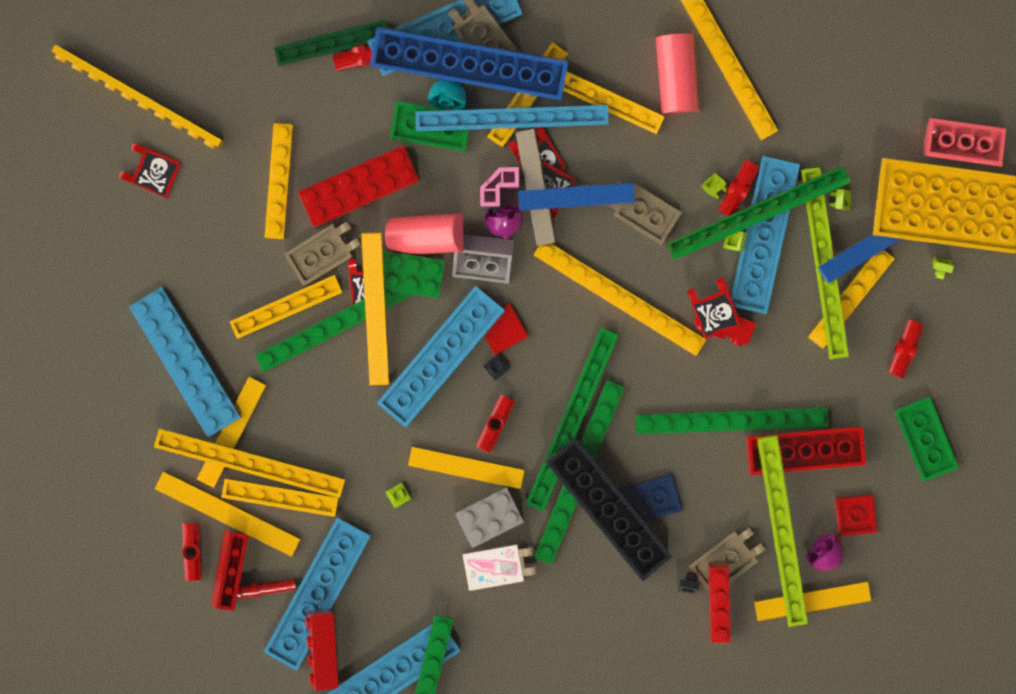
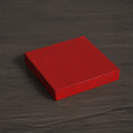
[484,303,528,355]
[834,494,878,537]

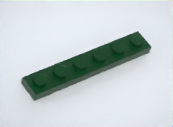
[274,20,387,67]

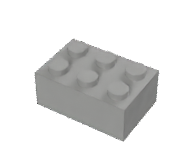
[455,487,524,548]

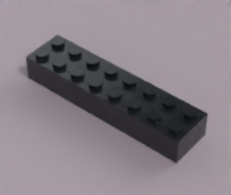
[544,437,672,581]

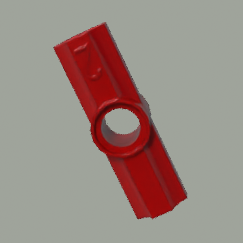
[332,45,372,72]
[718,160,760,216]
[888,319,924,379]
[476,395,516,453]
[182,522,202,581]

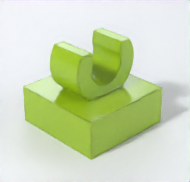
[701,173,727,199]
[829,189,851,210]
[723,231,747,252]
[932,256,954,279]
[386,483,411,508]

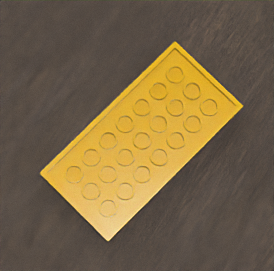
[873,158,1016,254]

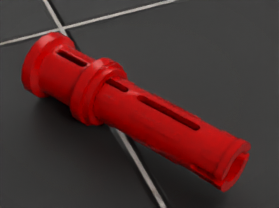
[238,579,296,601]

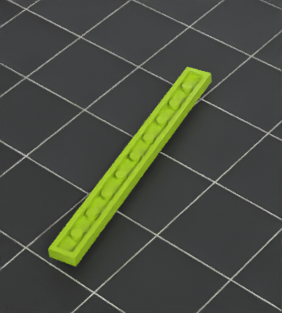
[801,167,849,360]
[757,435,808,627]

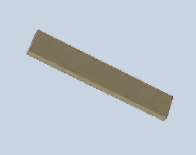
[516,129,556,246]

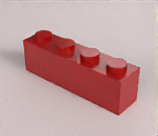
[210,530,249,611]
[708,562,731,643]
[305,609,338,691]

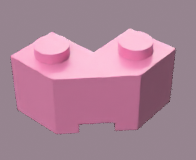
[480,167,519,208]

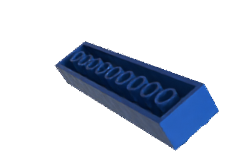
[370,26,568,100]

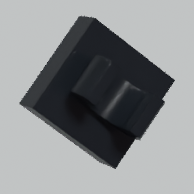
[483,354,510,381]
[678,572,700,595]

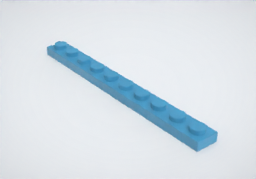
[416,105,609,132]

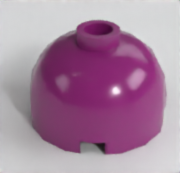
[484,206,523,239]
[806,533,845,572]

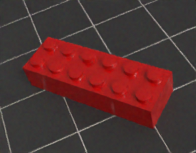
[298,145,420,228]
[745,426,866,475]

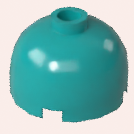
[428,79,466,110]

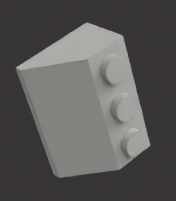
[452,234,514,284]

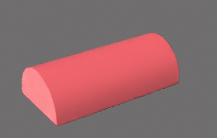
[656,34,700,114]
[924,118,1007,167]
[385,213,464,255]

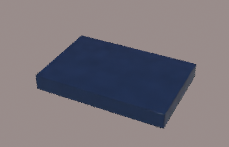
[618,474,683,522]

